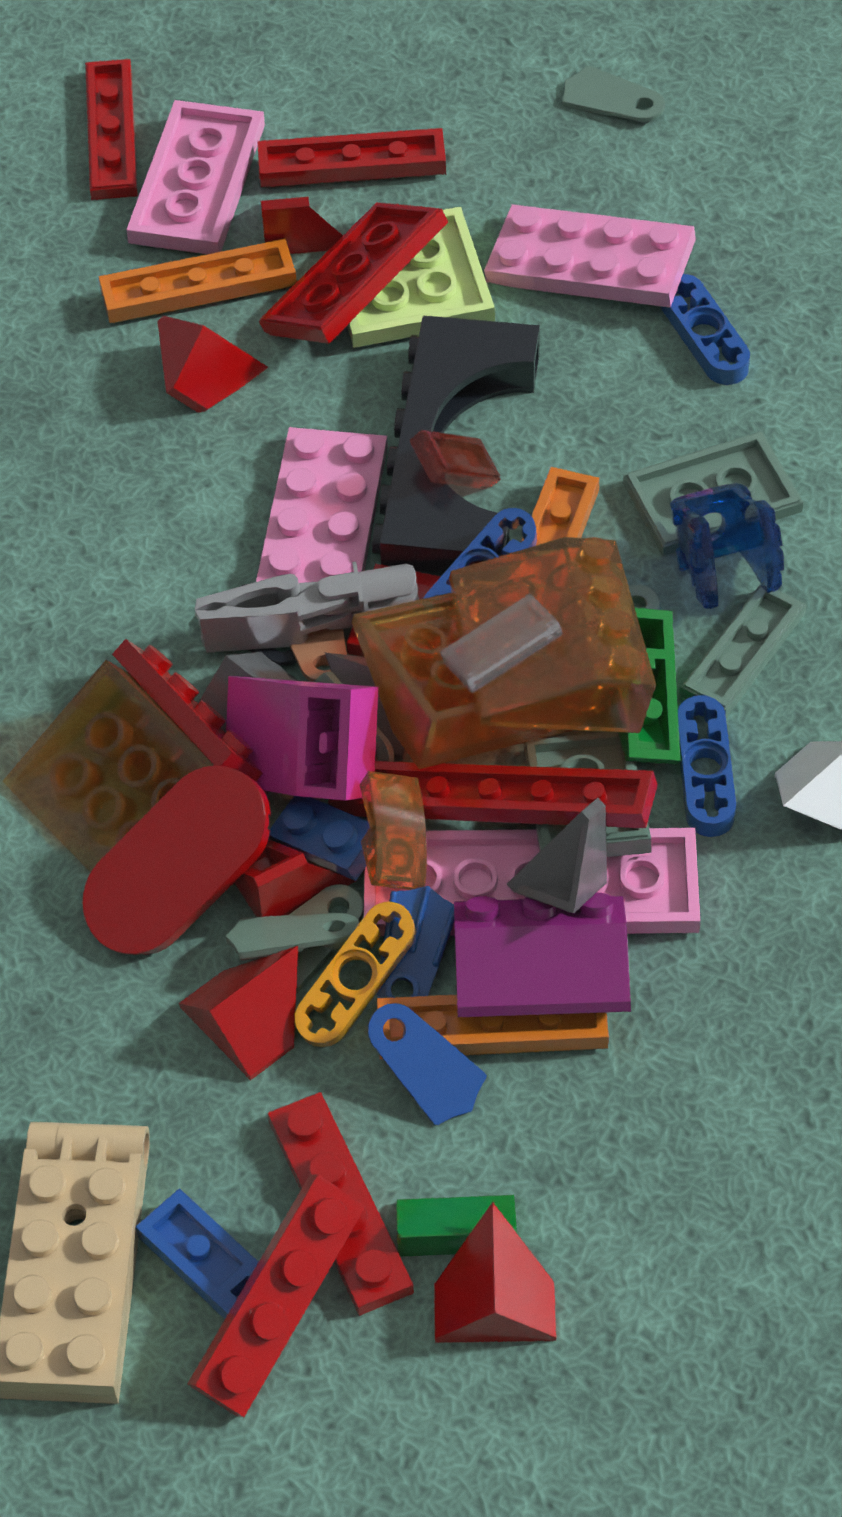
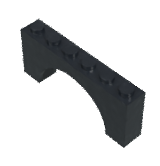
[372,315,540,583]

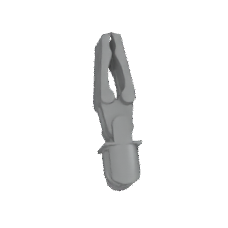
[195,562,420,653]

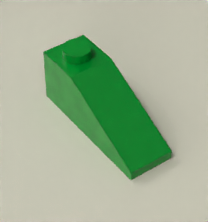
[601,606,680,765]

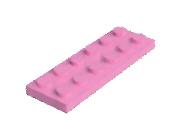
[364,828,700,936]

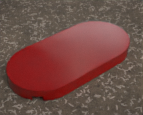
[83,765,271,955]

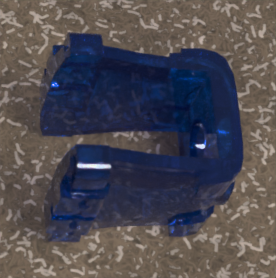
[670,483,784,609]

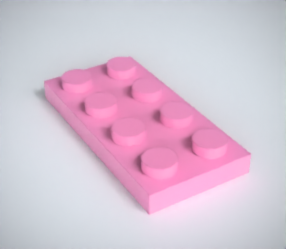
[126,100,265,254]
[484,205,695,307]
[256,427,388,583]

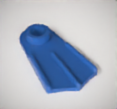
[377,886,455,998]
[368,1003,487,1125]

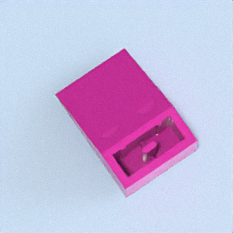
[226,676,379,801]

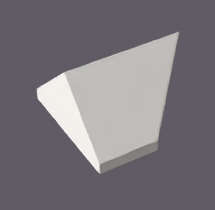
[774,741,842,830]

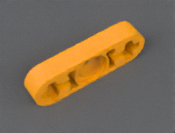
[295,902,416,1047]

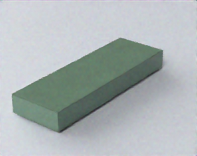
[680,582,807,718]

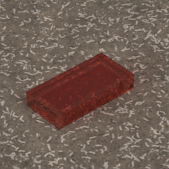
[409,430,501,489]

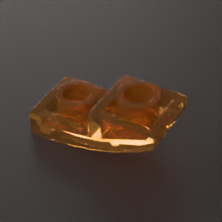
[360,771,427,890]

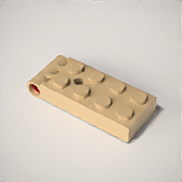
[0,1122,150,1404]

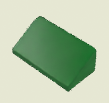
[397,1195,517,1257]

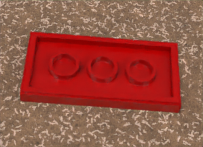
[259,202,448,344]

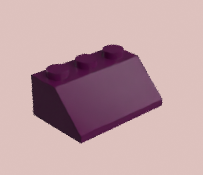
[454,892,631,1017]

